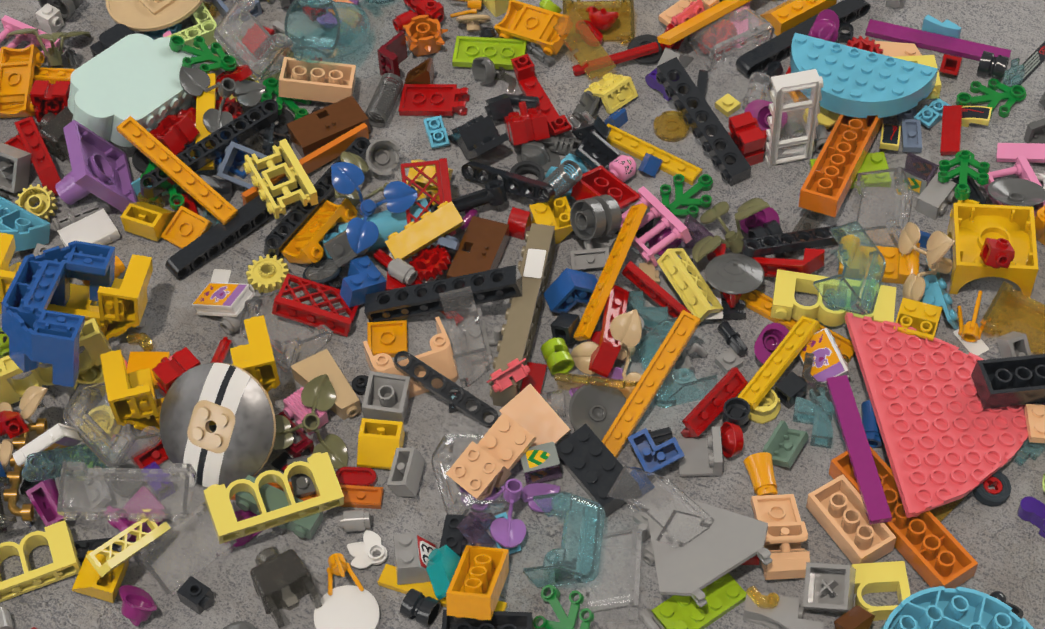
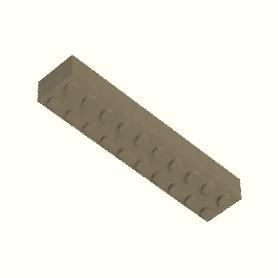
[489,223,555,407]

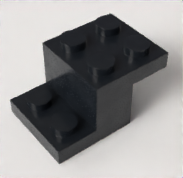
[448,115,509,160]

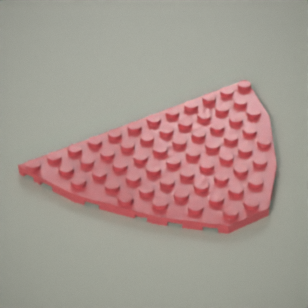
[844,313,1028,518]

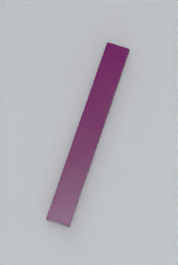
[865,19,1011,61]
[826,375,892,525]

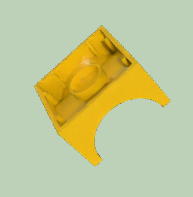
[947,203,1038,298]

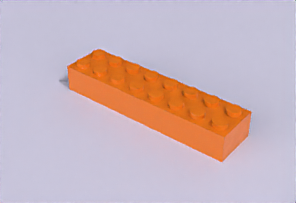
[798,114,884,217]
[829,447,978,589]

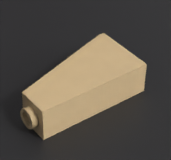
[291,349,362,420]

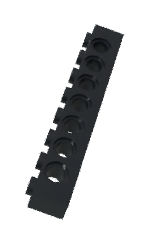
[656,57,752,186]
[364,265,522,322]

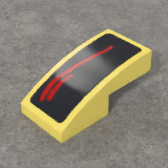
[962,106,992,127]
[879,123,901,151]

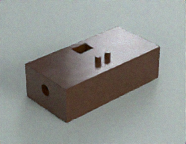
[287,96,371,158]
[446,216,510,278]

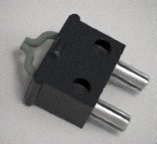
[568,111,611,141]

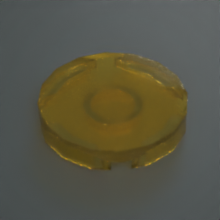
[653,111,690,142]

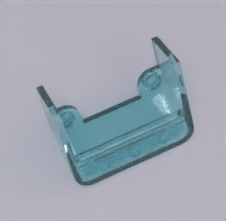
[813,221,886,315]
[637,314,718,408]
[523,492,605,589]

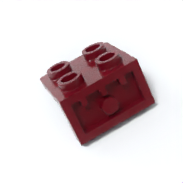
[377,31,408,85]

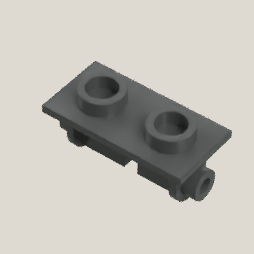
[572,91,601,121]

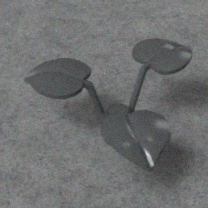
[179,66,266,134]

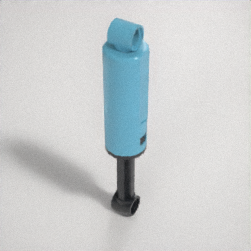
[322,180,507,258]

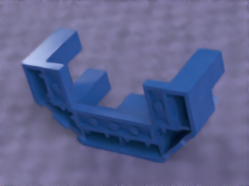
[1,241,115,387]

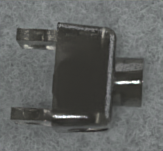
[39,106,73,162]

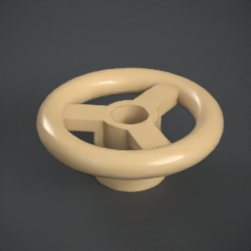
[456,14,491,32]

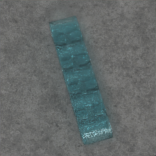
[21,440,120,482]

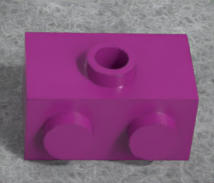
[26,478,74,527]

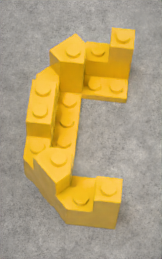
[0,233,153,340]
[100,315,280,435]

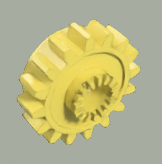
[15,184,58,222]
[246,254,289,294]

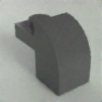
[287,455,316,498]

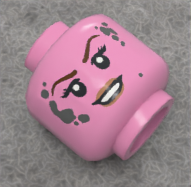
[608,155,637,182]

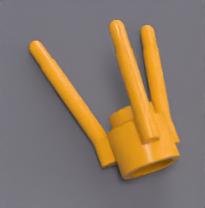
[450,0,482,17]
[957,291,989,342]
[326,553,364,595]

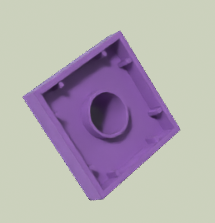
[55,120,137,212]

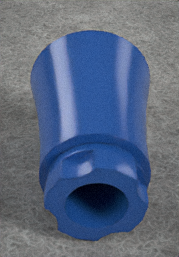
[861,400,882,448]

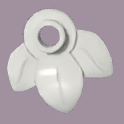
[347,530,388,569]

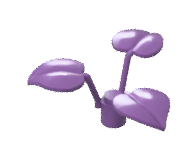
[460,479,560,548]

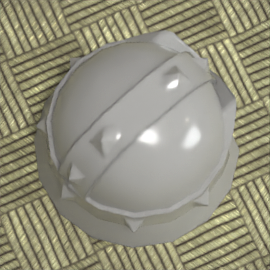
[366,138,401,176]

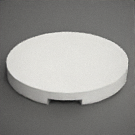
[314,585,380,629]

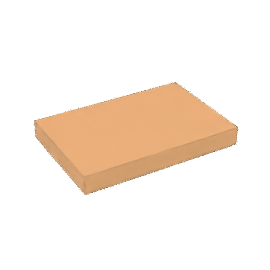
[499,384,571,447]

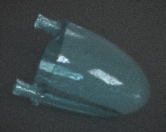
[284,0,371,63]

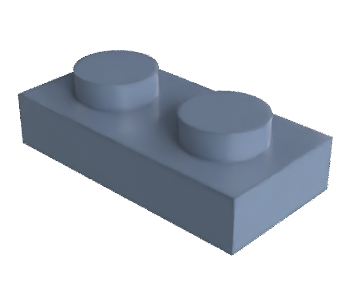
[901,119,922,153]
[437,235,460,252]

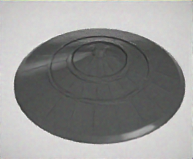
[988,178,1045,206]
[705,253,764,294]
[568,382,627,441]

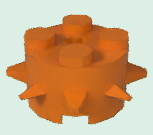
[403,15,448,57]

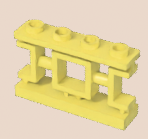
[243,139,318,219]

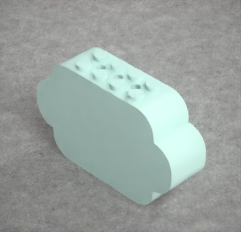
[68,34,193,147]

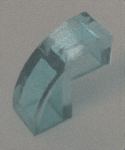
[627,291,668,335]
[792,397,833,449]

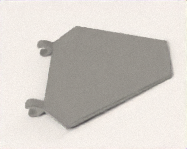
[648,496,772,607]

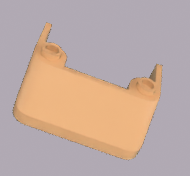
[363,316,459,398]

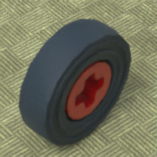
[972,471,1011,507]

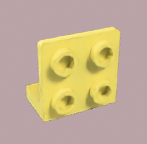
[584,73,638,114]

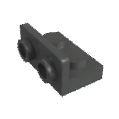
[323,230,370,267]

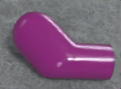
[459,208,478,231]

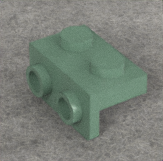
[763,420,809,468]

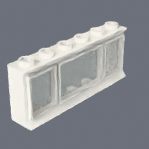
[764,69,824,169]

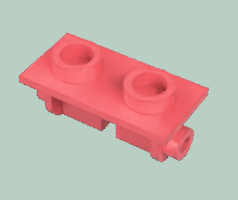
[670,0,705,27]
[486,358,530,393]

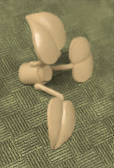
[898,222,955,301]
[571,309,642,400]
[0,386,48,471]

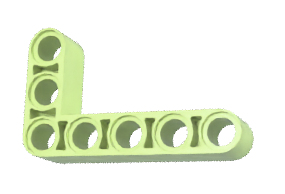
[167,2,220,49]

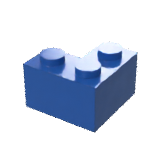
[340,255,387,308]
[543,268,598,313]
[627,428,685,476]

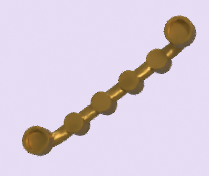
[4,418,48,521]

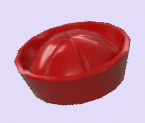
[720,422,744,458]

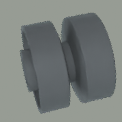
[570,194,622,240]

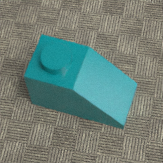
[426,545,461,600]

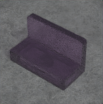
[457,512,496,547]

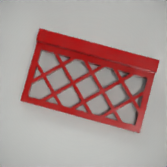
[400,158,456,237]
[272,273,359,337]

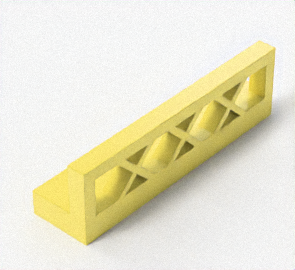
[657,248,723,322]
[86,514,171,577]

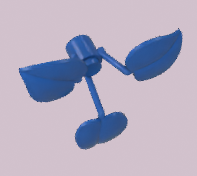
[331,162,418,254]

